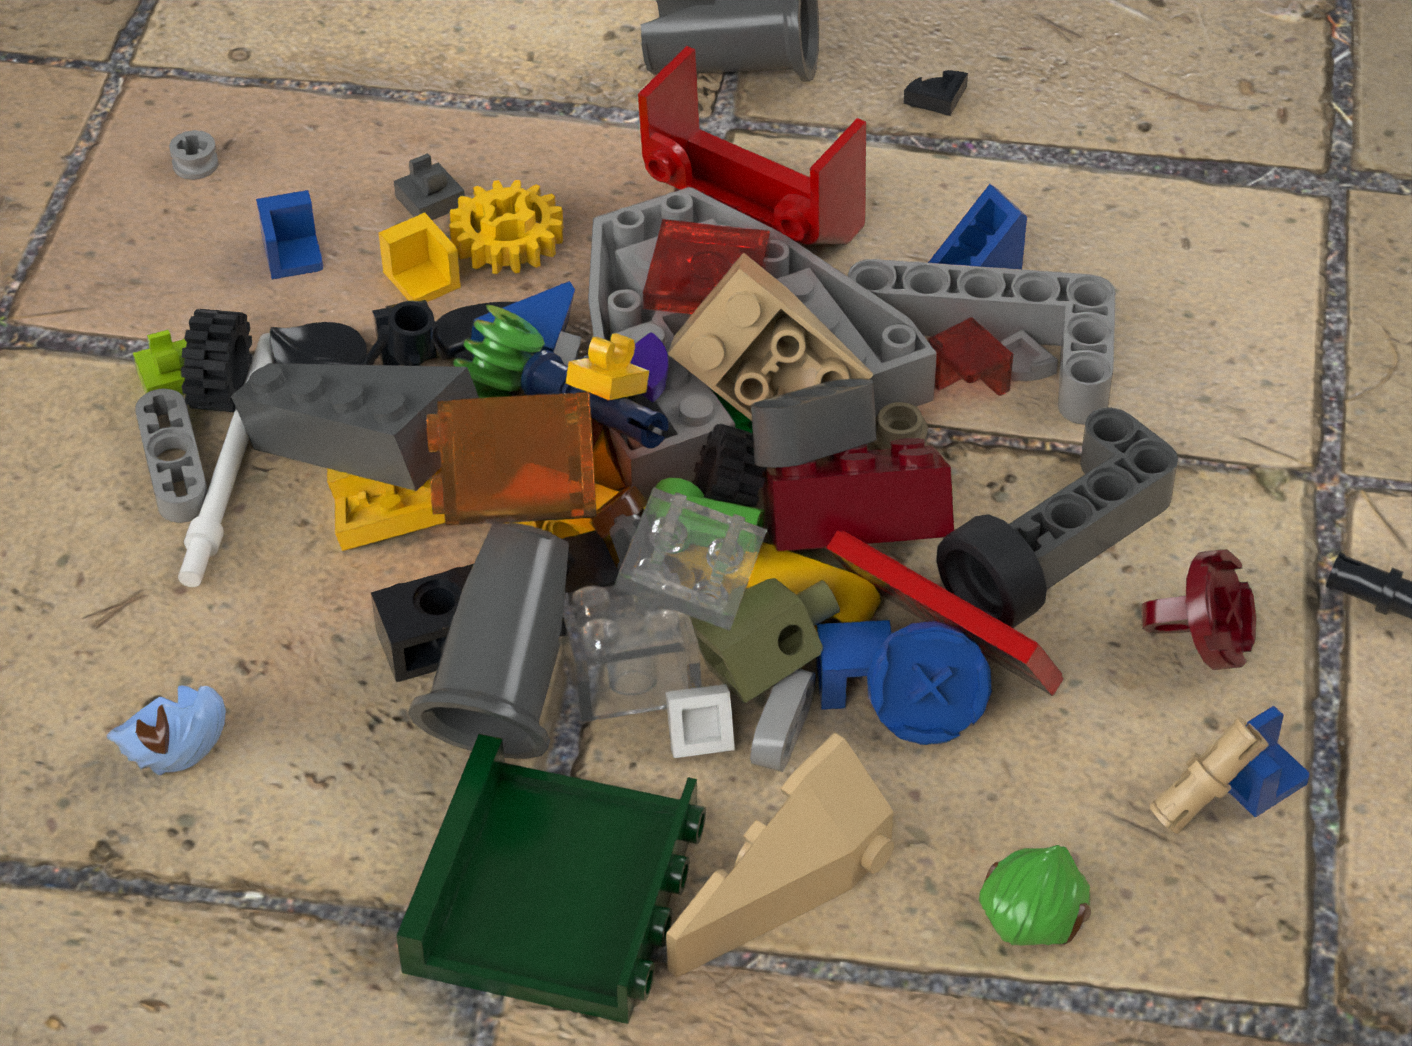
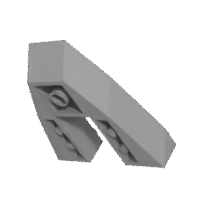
[588,187,937,502]

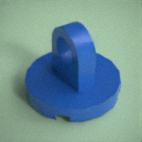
[867,621,992,745]

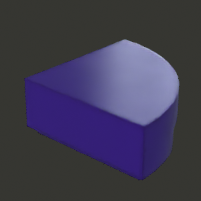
[630,332,669,402]

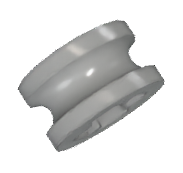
[169,130,218,180]

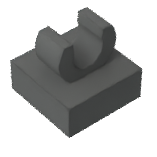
[394,153,465,220]

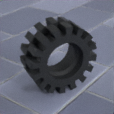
[181,309,252,412]
[691,423,767,507]

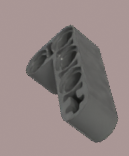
[1009,407,1178,589]

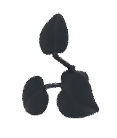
[270,301,516,456]

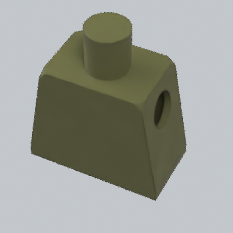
[685,578,840,703]

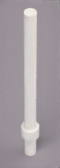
[178,333,275,587]

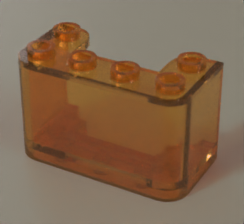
[427,392,597,526]

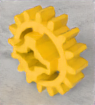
[449,180,564,274]

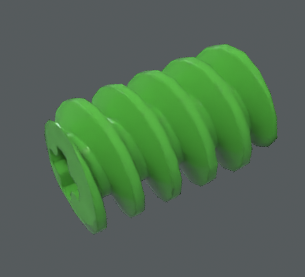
[452,305,545,430]

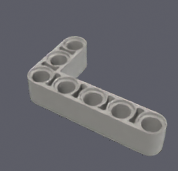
[848,259,1116,425]

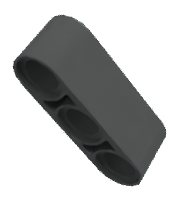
[751,379,876,468]

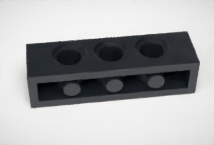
[371,530,624,683]

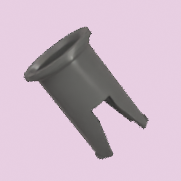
[641,0,819,82]
[408,522,569,759]

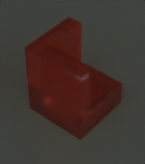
[928,317,1014,396]

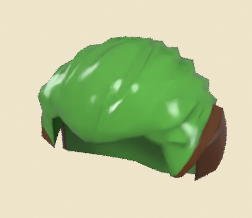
[979,845,1091,946]

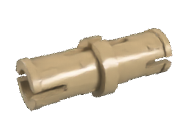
[1149,717,1269,834]

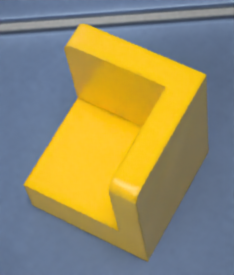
[378,212,461,302]

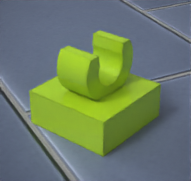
[133,329,187,395]

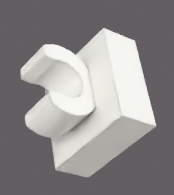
[665,684,735,758]

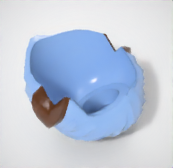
[107,685,226,775]

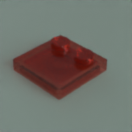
[643,219,770,314]

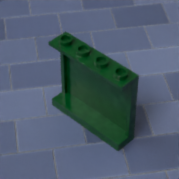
[396,734,706,1024]

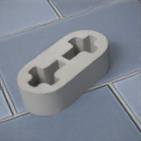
[750,669,816,772]

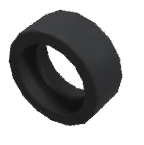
[936,514,1047,628]

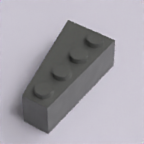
[231,363,488,491]

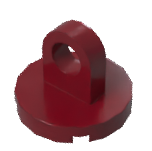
[1141,549,1256,670]

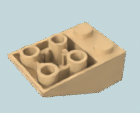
[668,253,873,421]

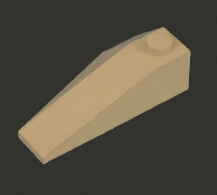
[666,732,894,978]

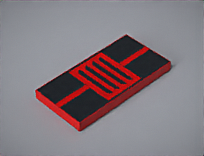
[826,530,1064,696]

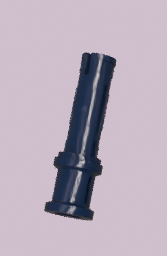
[521,350,669,449]

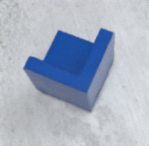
[256,190,323,280]
[816,620,892,710]
[1228,706,1310,818]

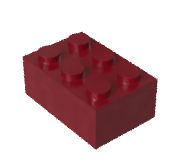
[762,438,954,551]

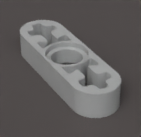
[135,389,207,523]

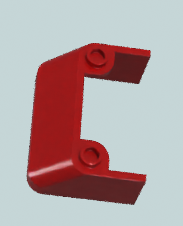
[638,46,866,245]

